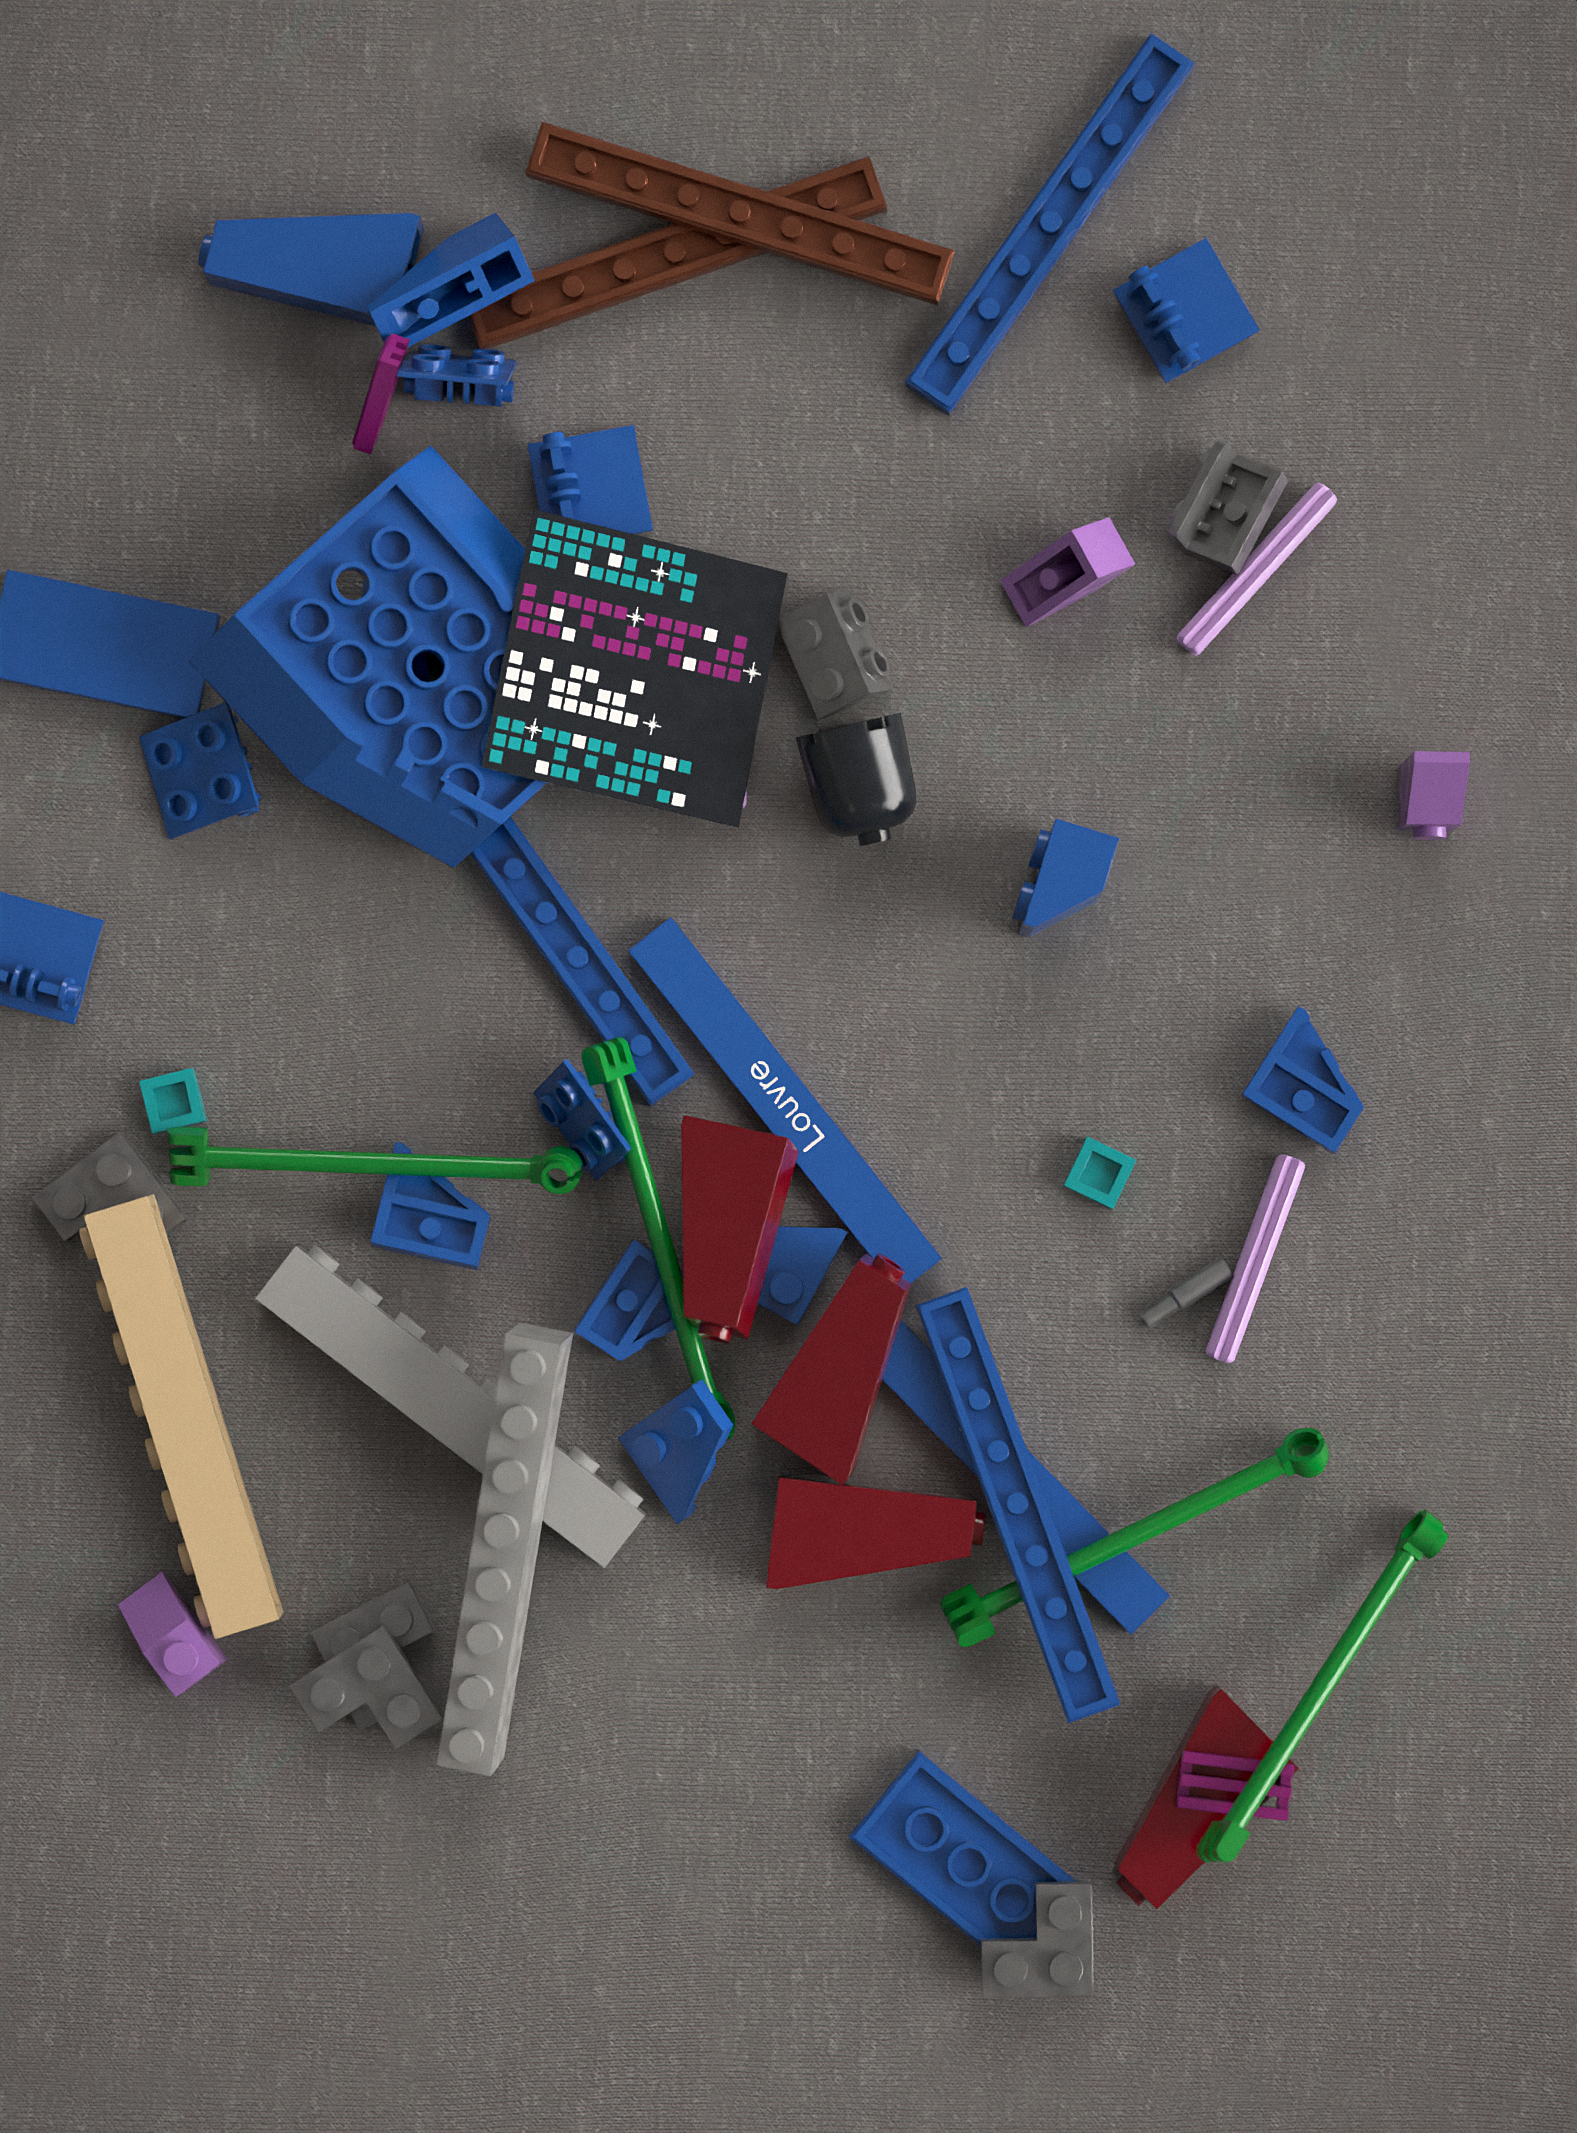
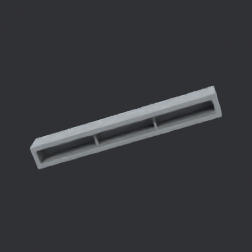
[255,1245,647,1568]
[437,1323,573,1776]

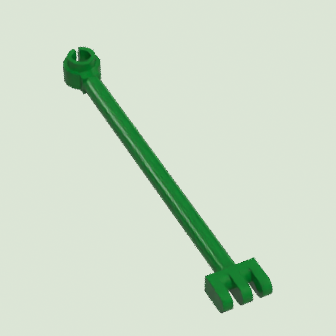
[581,1037,735,1441]
[168,1127,582,1194]
[940,1427,1329,1647]
[1196,1509,1448,1862]

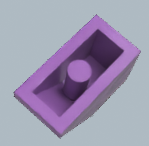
[1000,517,1135,627]
[1399,751,1470,840]
[118,1571,228,1697]

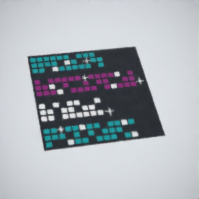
[481,509,788,828]

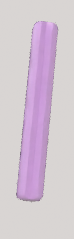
[1177,482,1337,656]
[1206,1155,1305,1363]

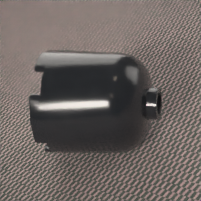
[796,713,917,846]

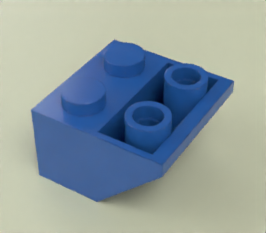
[1012,819,1119,937]

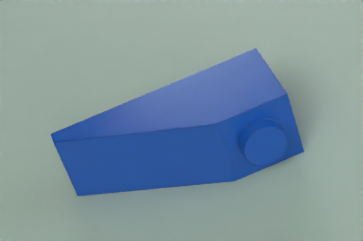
[367,212,535,348]

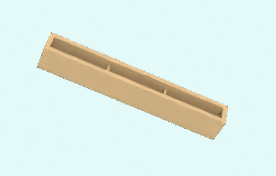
[79,1194,284,1639]

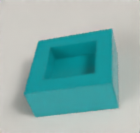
[139,1068,208,1135]
[1063,1136,1136,1210]

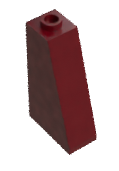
[681,1115,799,1343]
[751,1253,911,1485]
[766,1477,986,1590]
[1114,1685,1299,1909]

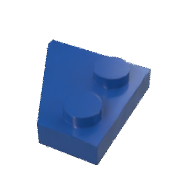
[1240,1006,1364,1154]
[370,1142,491,1271]
[758,1226,847,1325]
[573,1238,683,1361]
[618,1379,733,1525]

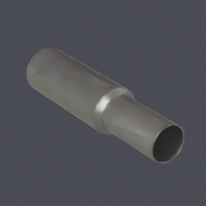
[1140,1256,1234,1329]

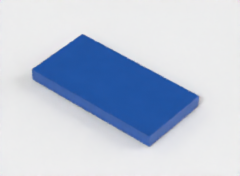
[0,569,221,719]
[849,1750,1076,1946]

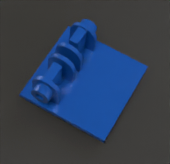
[1113,238,1260,383]
[397,344,517,407]
[528,425,653,534]
[139,702,262,840]
[0,892,105,1025]
[533,1059,632,1181]

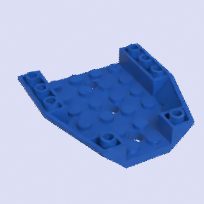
[189,446,547,868]

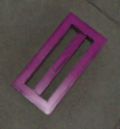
[352,333,410,455]
[1176,1750,1295,1821]

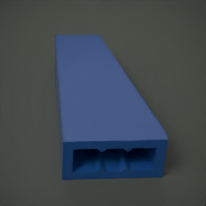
[198,213,424,326]

